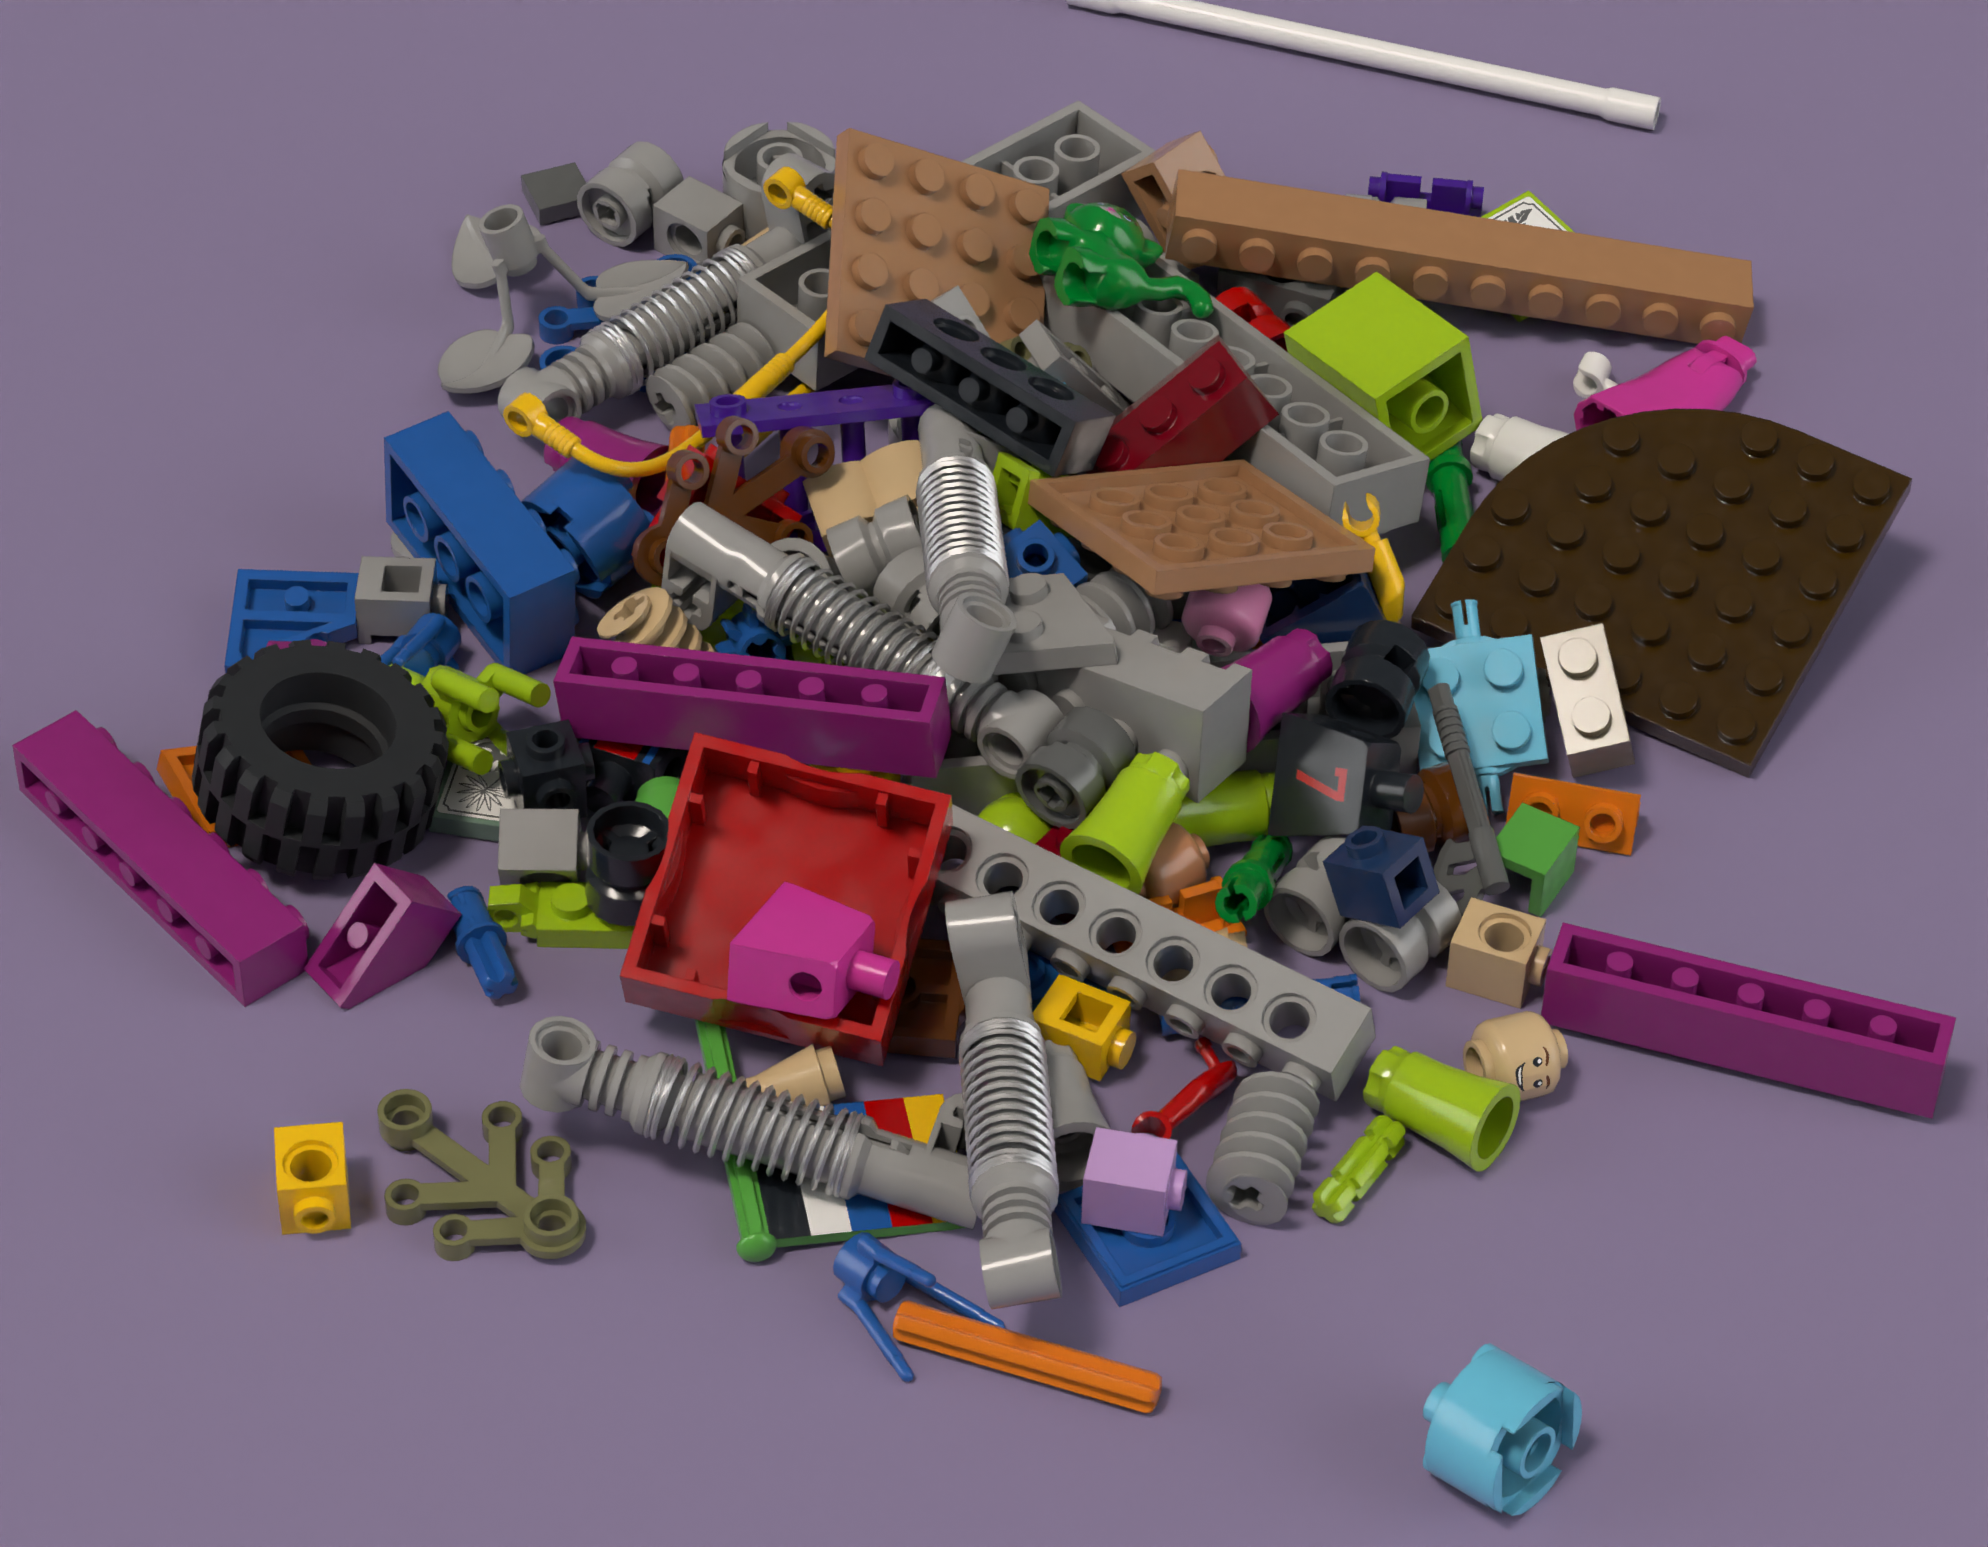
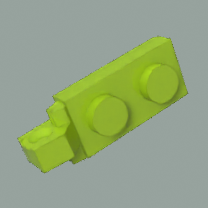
[487,881,635,949]

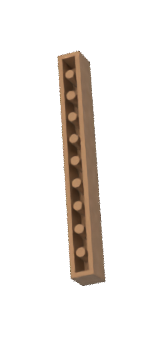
[1165,169,1754,344]

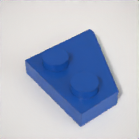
[224,569,359,673]

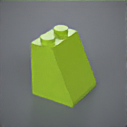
[1284,271,1483,461]

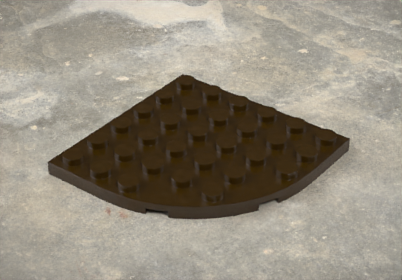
[1411,408,1912,778]

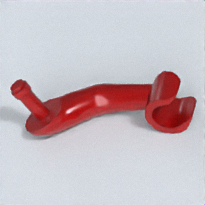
[1131,1037,1238,1139]

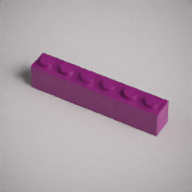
[553,637,952,778]
[12,710,310,1007]
[1541,922,1956,1119]

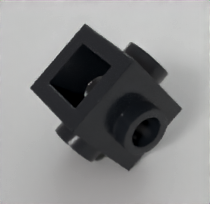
[498,719,595,819]

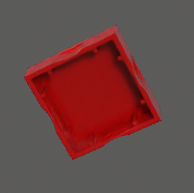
[620,732,953,1067]

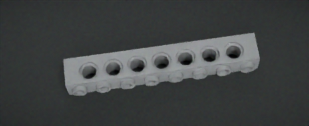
[931,804,1376,1102]

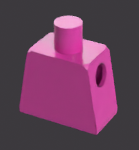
[727,882,900,1020]

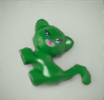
[1029,202,1214,319]

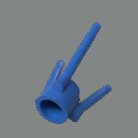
[380,613,462,676]
[833,1232,1005,1382]

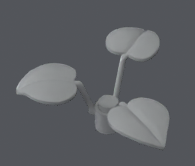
[438,204,689,394]

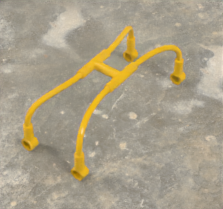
[503,166,833,478]

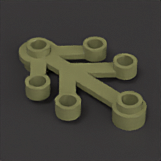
[377,1089,586,1261]

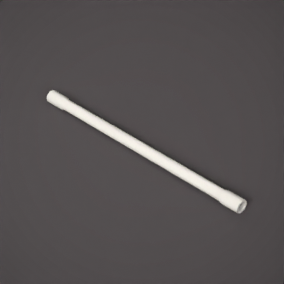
[1066,0,1661,130]

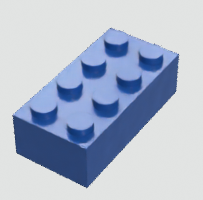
[384,411,580,674]

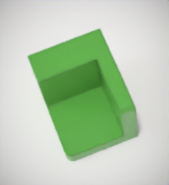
[1496,802,1580,917]

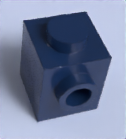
[1322,826,1440,929]

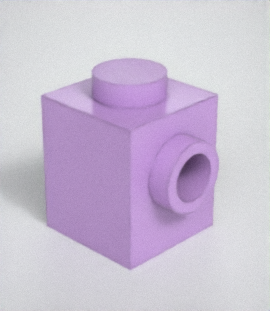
[1081,1127,1187,1237]

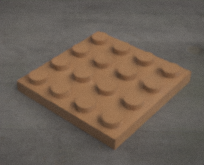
[824,128,1050,376]
[1028,459,1375,600]

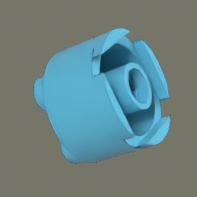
[1423,1343,1582,1516]

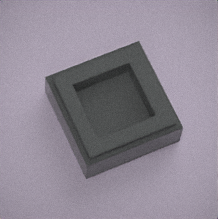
[521,162,586,225]

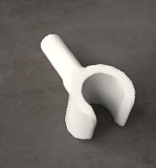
[1573,352,1618,398]

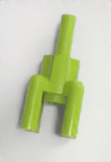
[389,663,551,775]

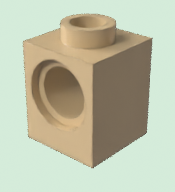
[1446,897,1552,1009]

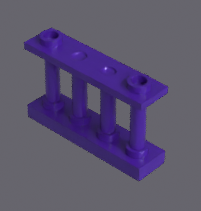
[694,379,935,552]

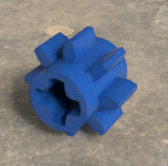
[715,603,797,660]

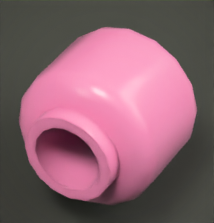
[1181,584,1272,657]

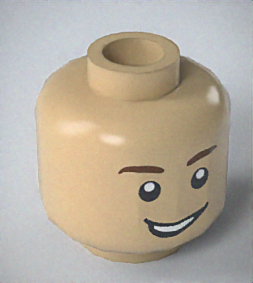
[1463,1011,1568,1102]

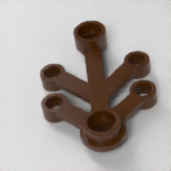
[632,416,835,587]

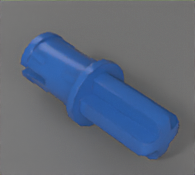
[447,886,519,1000]

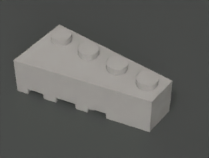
[998,614,1252,803]

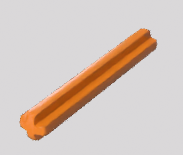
[893,1300,1162,1414]

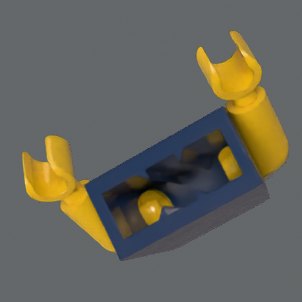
[1252,493,1405,650]

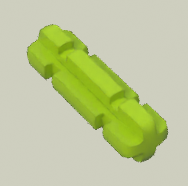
[1312,1115,1406,1224]

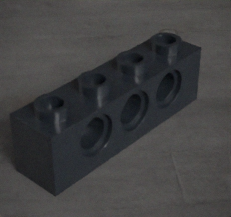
[864,299,1116,477]

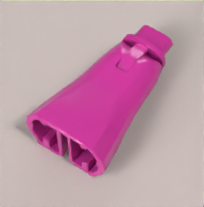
[1574,336,1757,430]

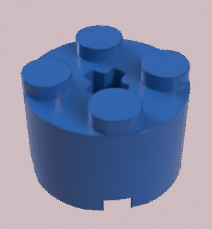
[521,457,654,599]

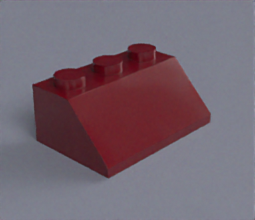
[1085,335,1279,474]

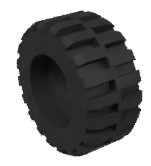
[192,640,449,880]

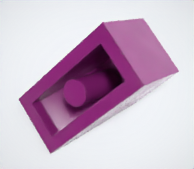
[303,863,461,1009]

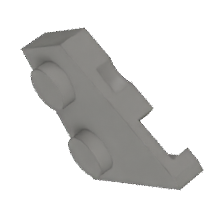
[994,573,1118,675]

